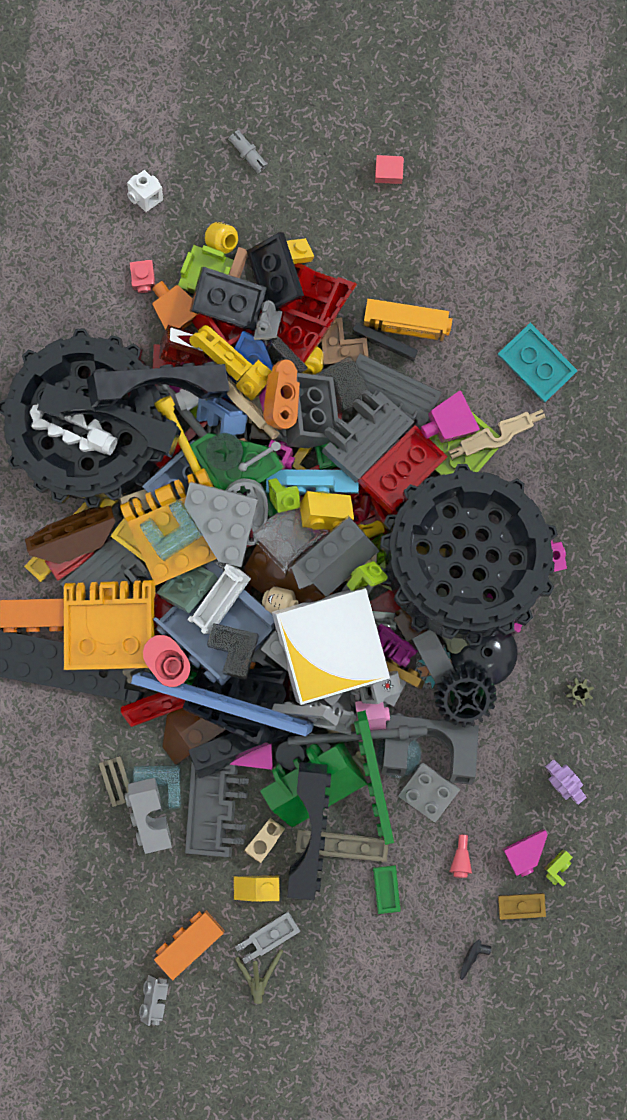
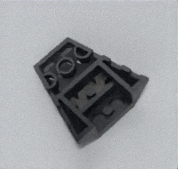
[183,665,290,745]

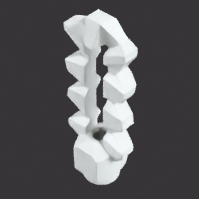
[30,404,118,455]

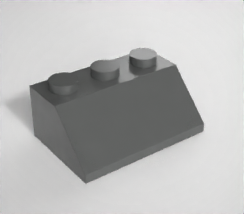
[286,373,340,448]
[296,515,379,597]

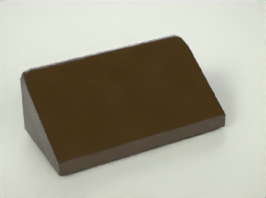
[251,421,275,446]

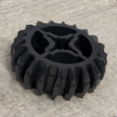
[434,665,497,728]

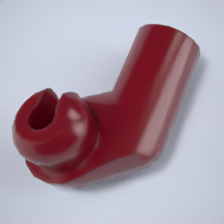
[353,493,371,525]

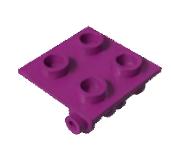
[377,623,418,667]

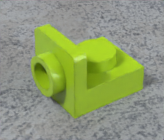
[268,478,300,513]
[544,849,573,886]

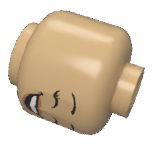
[262,587,298,614]

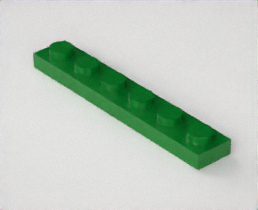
[354,710,394,845]

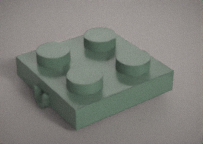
[157,566,218,613]

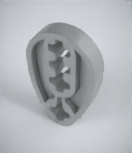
[226,478,268,545]

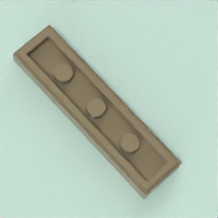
[296,829,389,862]

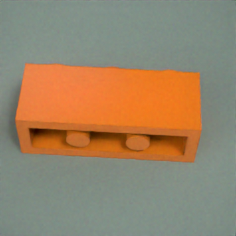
[0,599,64,633]
[154,910,225,981]

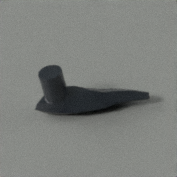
[460,939,491,980]

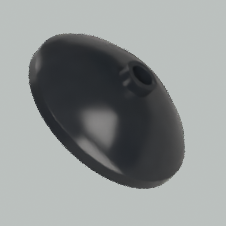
[450,633,518,685]

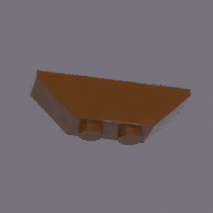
[25,506,116,564]
[162,708,226,765]

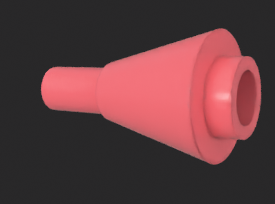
[449,835,472,878]

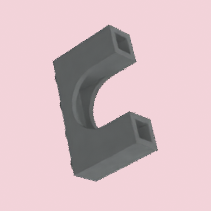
[381,713,479,785]

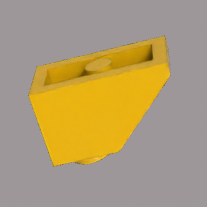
[234,875,280,901]

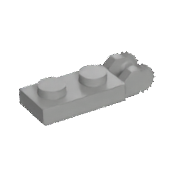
[235,911,300,963]

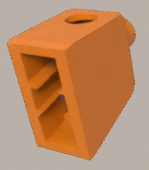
[152,281,197,337]

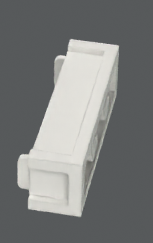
[188,564,251,634]

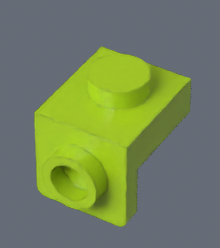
[347,561,388,591]

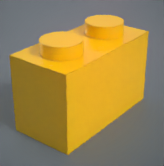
[300,491,354,530]

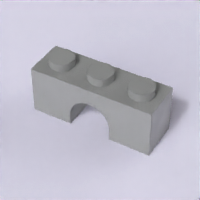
[125,778,172,854]

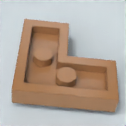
[321,318,369,366]

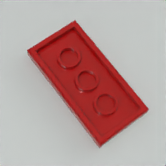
[357,425,448,514]

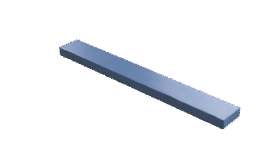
[131,671,314,736]

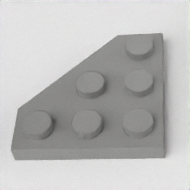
[184,482,258,567]

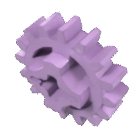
[545,760,587,805]

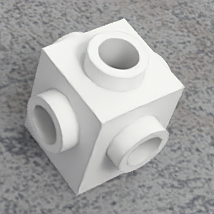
[127,170,163,212]

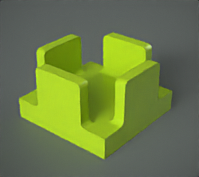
[178,245,234,294]

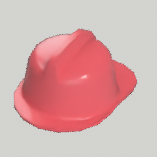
[143,635,190,687]

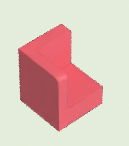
[375,155,404,184]

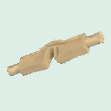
[227,375,279,439]
[448,409,545,460]

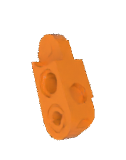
[263,360,300,430]

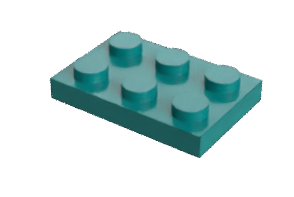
[497,322,577,403]

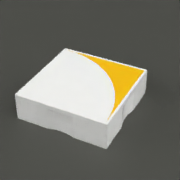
[272,587,390,705]

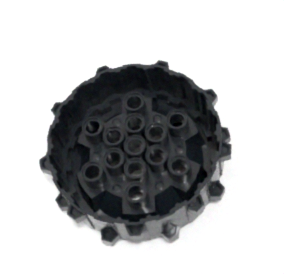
[0,328,171,508]
[380,464,558,647]

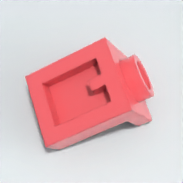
[130,260,155,293]

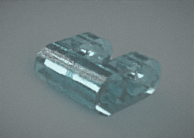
[140,499,203,561]
[133,765,181,809]

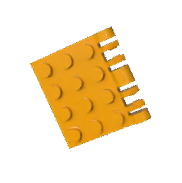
[120,468,217,585]
[64,580,155,670]

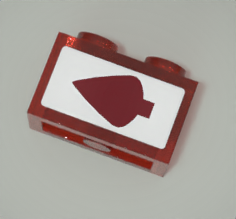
[159,325,209,366]

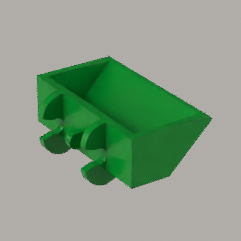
[260,742,367,828]

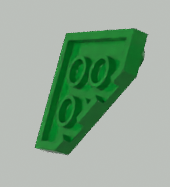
[190,433,285,494]

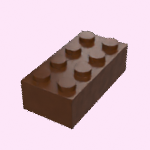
[242,533,344,604]

